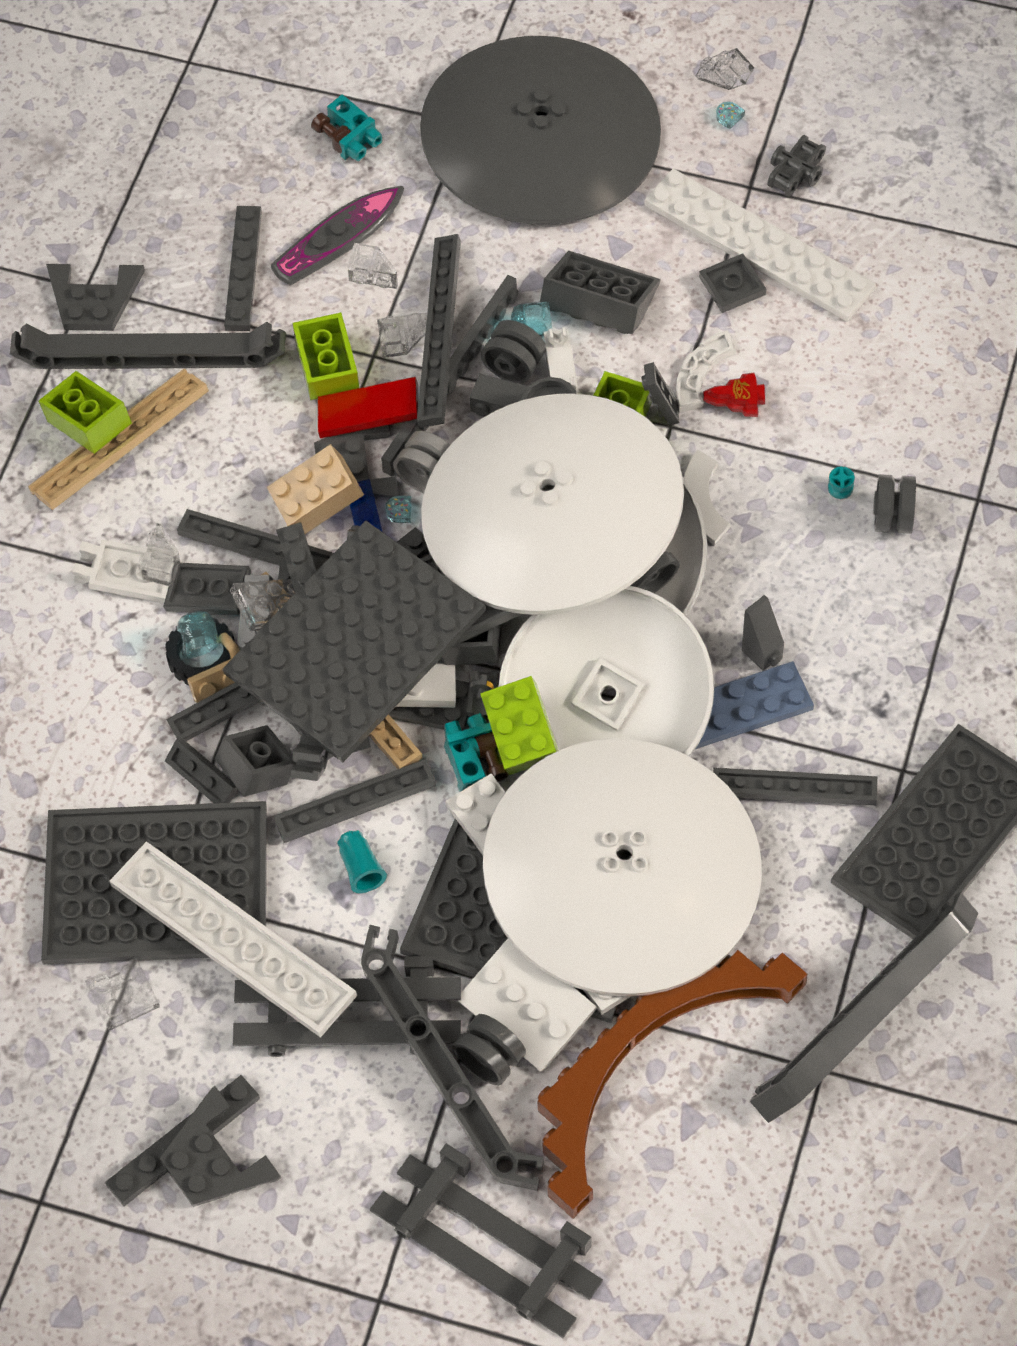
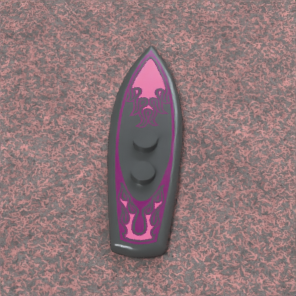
[271,186,404,285]

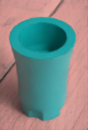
[337,830,387,893]

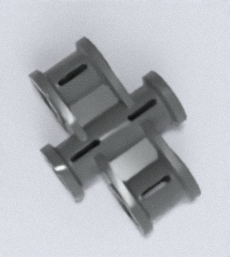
[767,135,826,197]

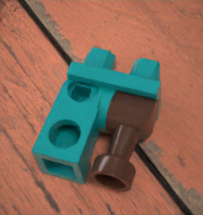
[311,94,382,162]
[444,713,509,792]

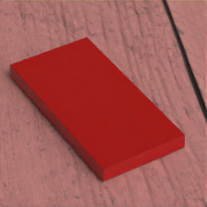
[318,377,418,438]

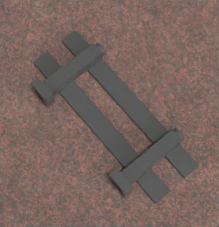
[233,956,461,1057]
[370,1143,603,1338]

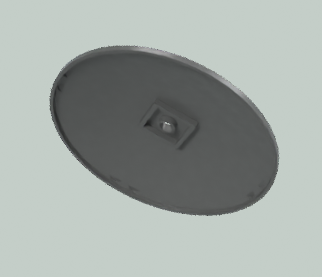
[420,36,661,224]

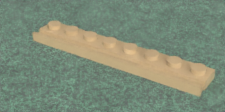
[28,368,209,510]

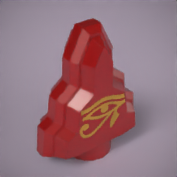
[703,372,765,417]

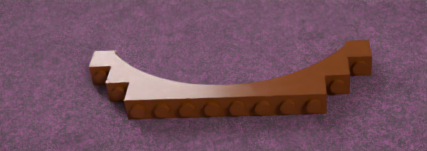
[537,950,808,1219]

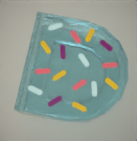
[716,102,745,129]
[385,496,412,523]

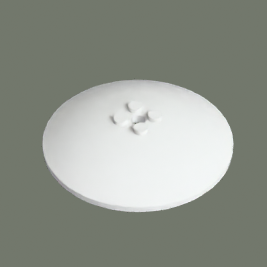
[499,586,714,756]

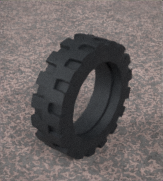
[165,616,236,685]

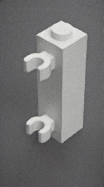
[544,327,579,394]

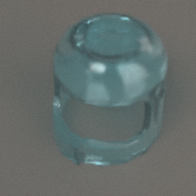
[511,301,552,338]
[177,611,221,659]

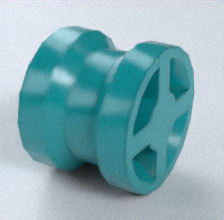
[828,466,855,499]

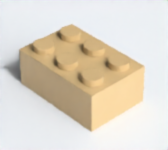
[267,444,364,534]

